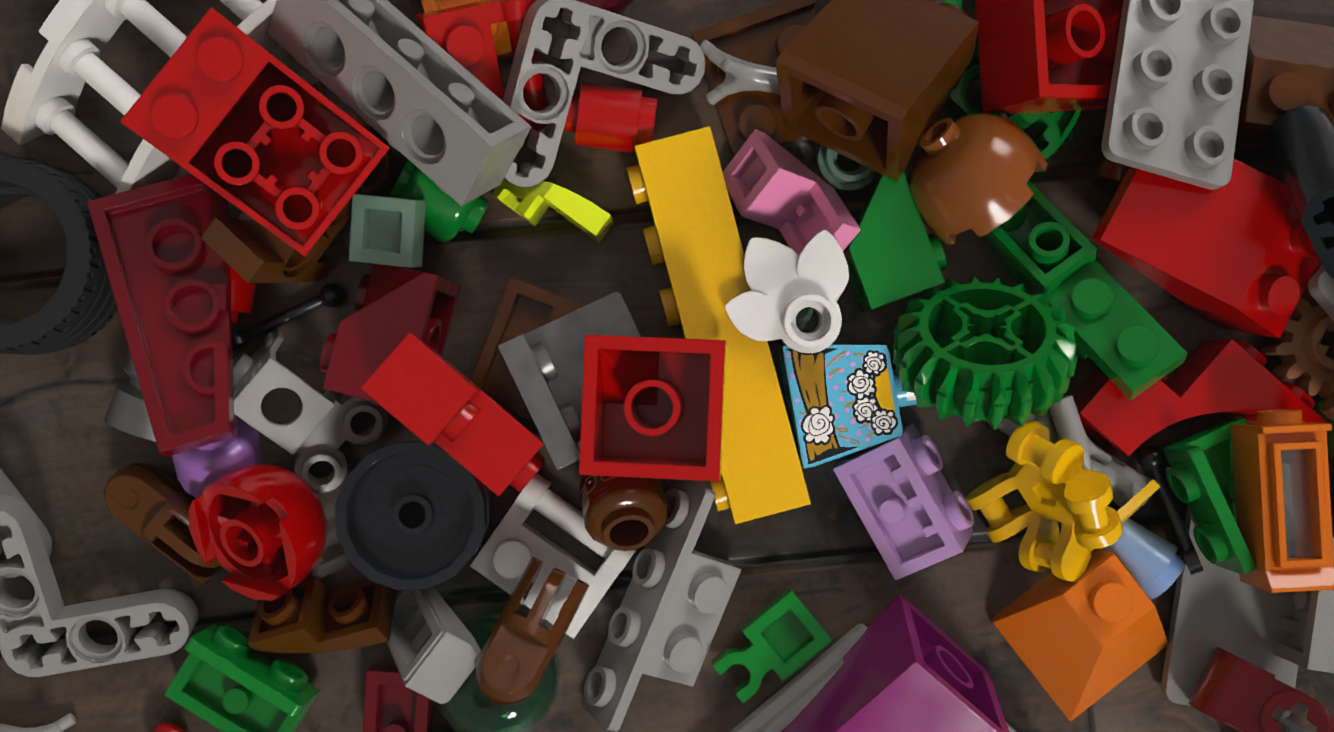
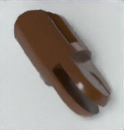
[104,463,221,585]
[476,556,589,705]

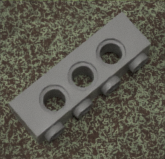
[266,0,531,206]

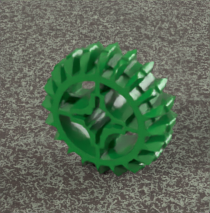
[893,275,1078,430]

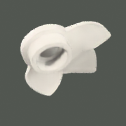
[725,230,849,353]

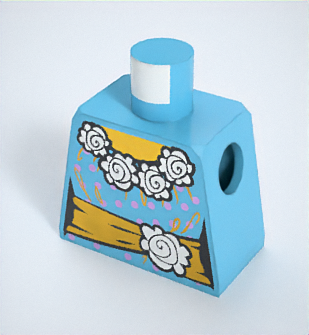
[777,345,917,469]

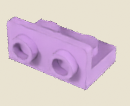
[833,423,974,580]

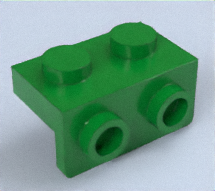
[1163,417,1294,575]
[164,624,321,732]

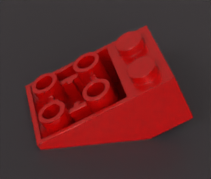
[120,7,390,256]

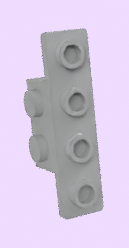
[581,479,742,732]

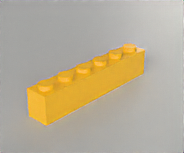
[626,126,811,524]

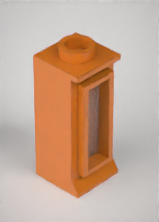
[1231,409,1334,593]

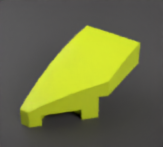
[492,179,614,243]

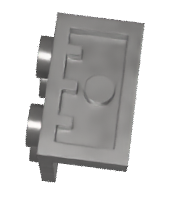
[498,292,641,470]

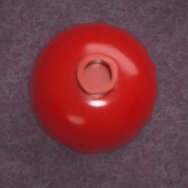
[189,465,328,601]

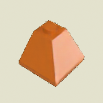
[990,548,1168,722]

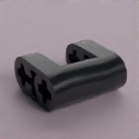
[1267,106,1334,278]

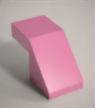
[723,129,861,254]

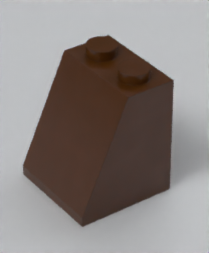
[776,0,979,182]

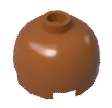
[908,113,1047,245]

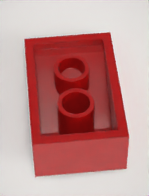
[975,0,1123,114]
[1092,159,1320,339]

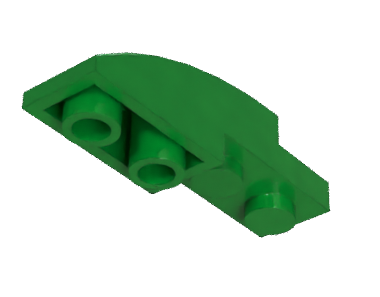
[982,181,1188,401]

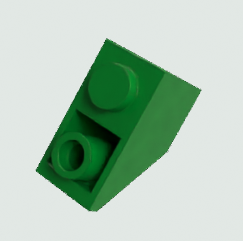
[843,171,947,313]

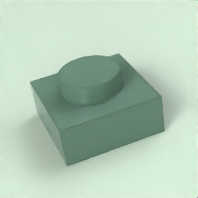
[349,194,426,268]

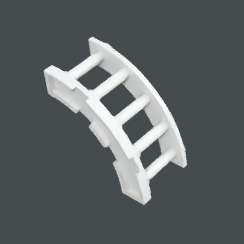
[1,0,280,194]

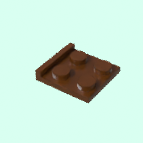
[692,0,816,158]

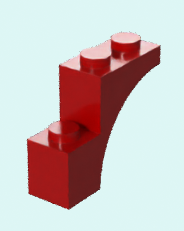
[361,332,546,496]
[1073,339,1327,456]

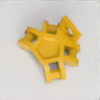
[965,420,1161,581]

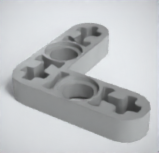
[503,0,706,187]
[0,495,199,677]

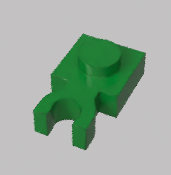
[711,587,832,704]

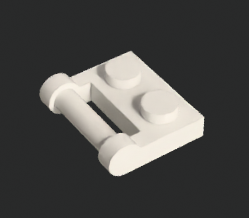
[470,473,636,639]

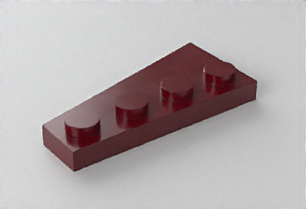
[87,174,235,458]

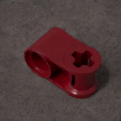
[1188,646,1334,732]

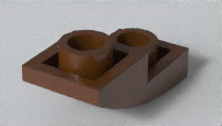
[247,576,397,653]

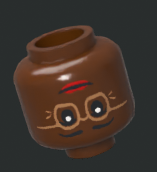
[579,475,667,551]

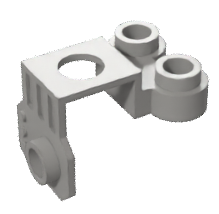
[233,327,389,493]

